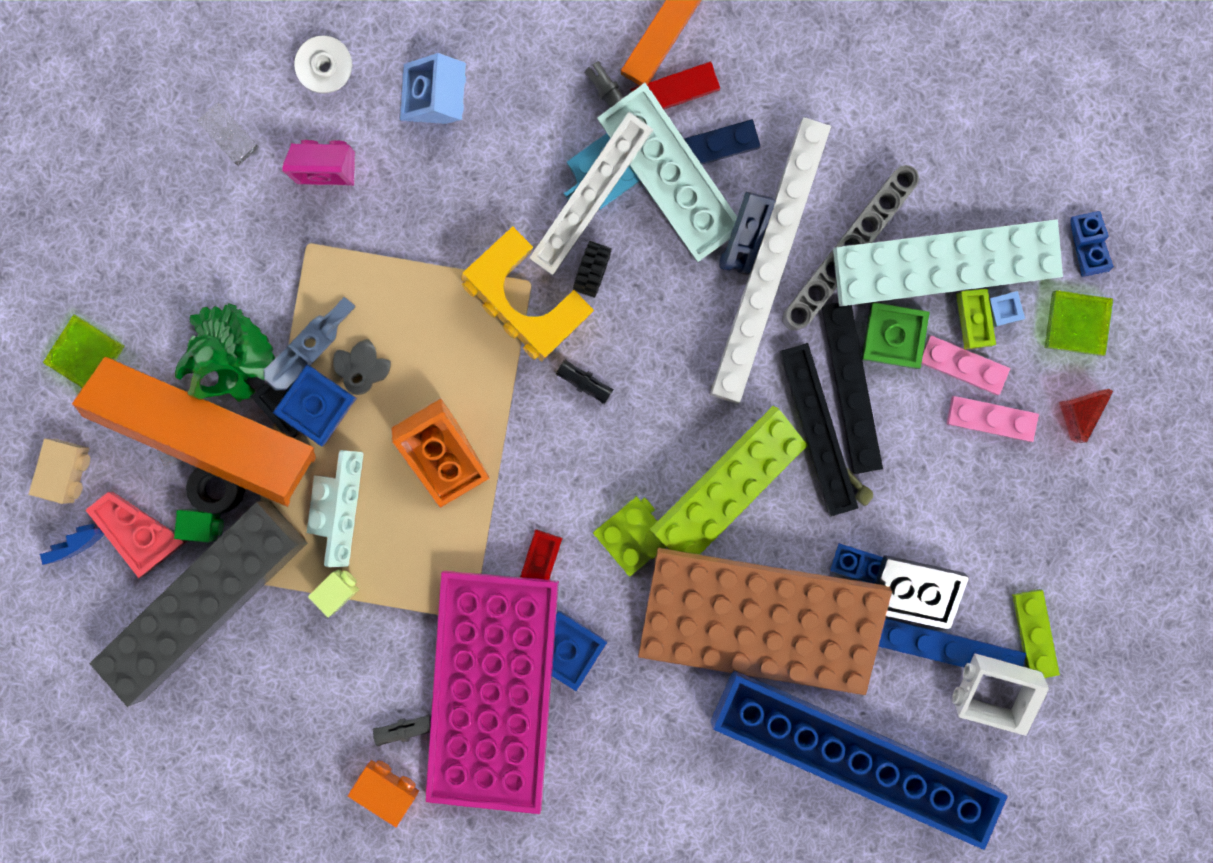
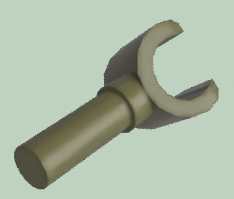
[847,468,874,506]

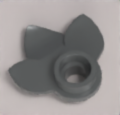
[333,339,391,395]

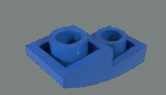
[1070,211,1114,277]
[40,524,104,565]
[830,543,883,584]

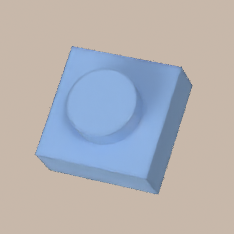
[989,291,1025,327]

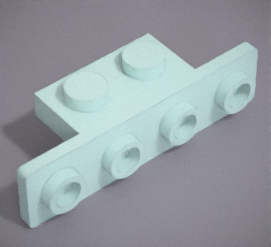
[306,450,363,567]

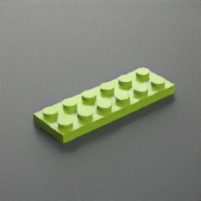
[650,405,808,555]

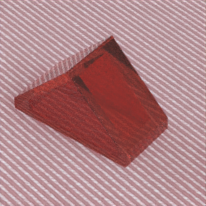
[1059,389,1113,443]

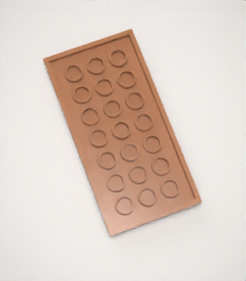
[638,548,892,695]

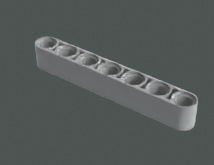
[782,165,919,331]

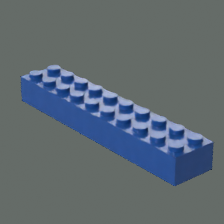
[710,670,1008,850]

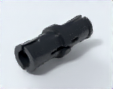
[555,359,614,405]

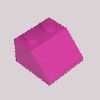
[282,140,355,186]

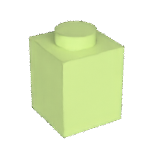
[308,569,360,618]

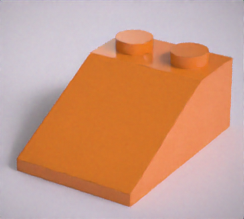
[391,399,490,508]

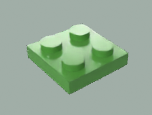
[862,302,930,369]

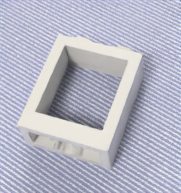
[952,653,1049,736]

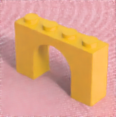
[461,226,594,362]

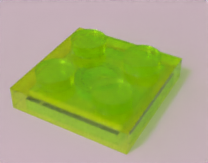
[1044,290,1113,356]
[42,314,125,388]

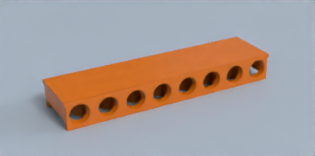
[72,357,316,507]

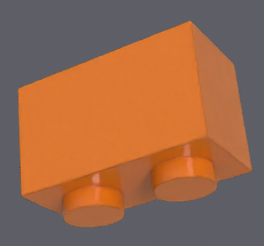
[347,760,420,828]

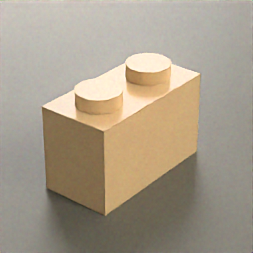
[28,438,90,504]

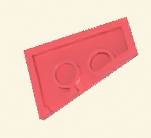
[86,492,188,578]

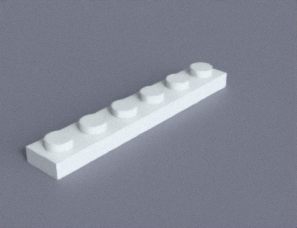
[530,112,654,275]

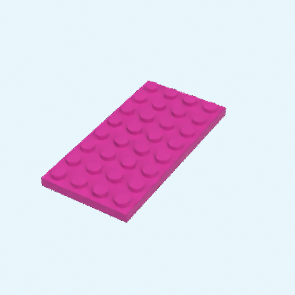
[425,571,559,814]

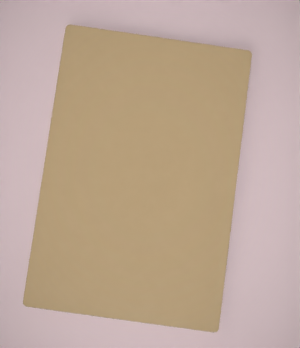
[260,243,532,615]

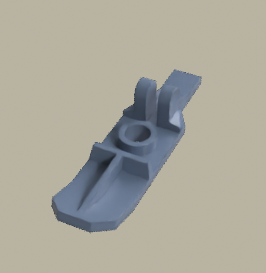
[264,297,355,390]

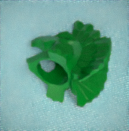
[175,303,276,402]

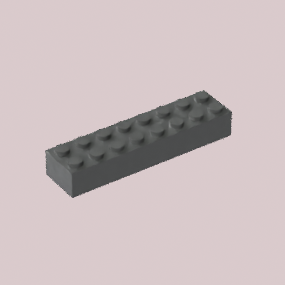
[89,501,308,707]

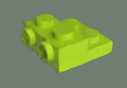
[593,496,666,577]

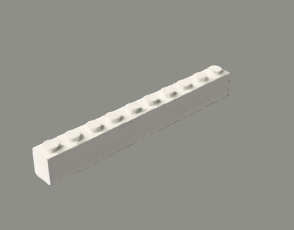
[709,117,831,404]

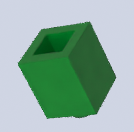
[174,509,224,542]

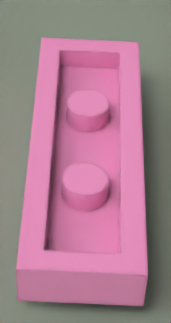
[921,335,1011,395]
[946,396,1039,442]

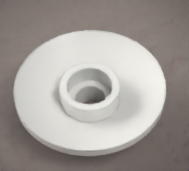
[294,36,352,94]

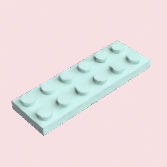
[597,83,737,262]

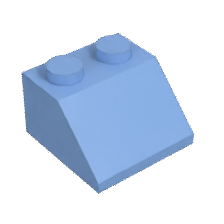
[400,53,466,124]

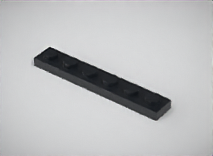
[821,302,883,474]
[779,343,859,517]

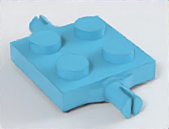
[564,133,640,210]

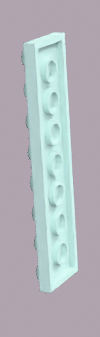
[833,219,1063,306]

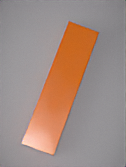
[621,0,702,86]

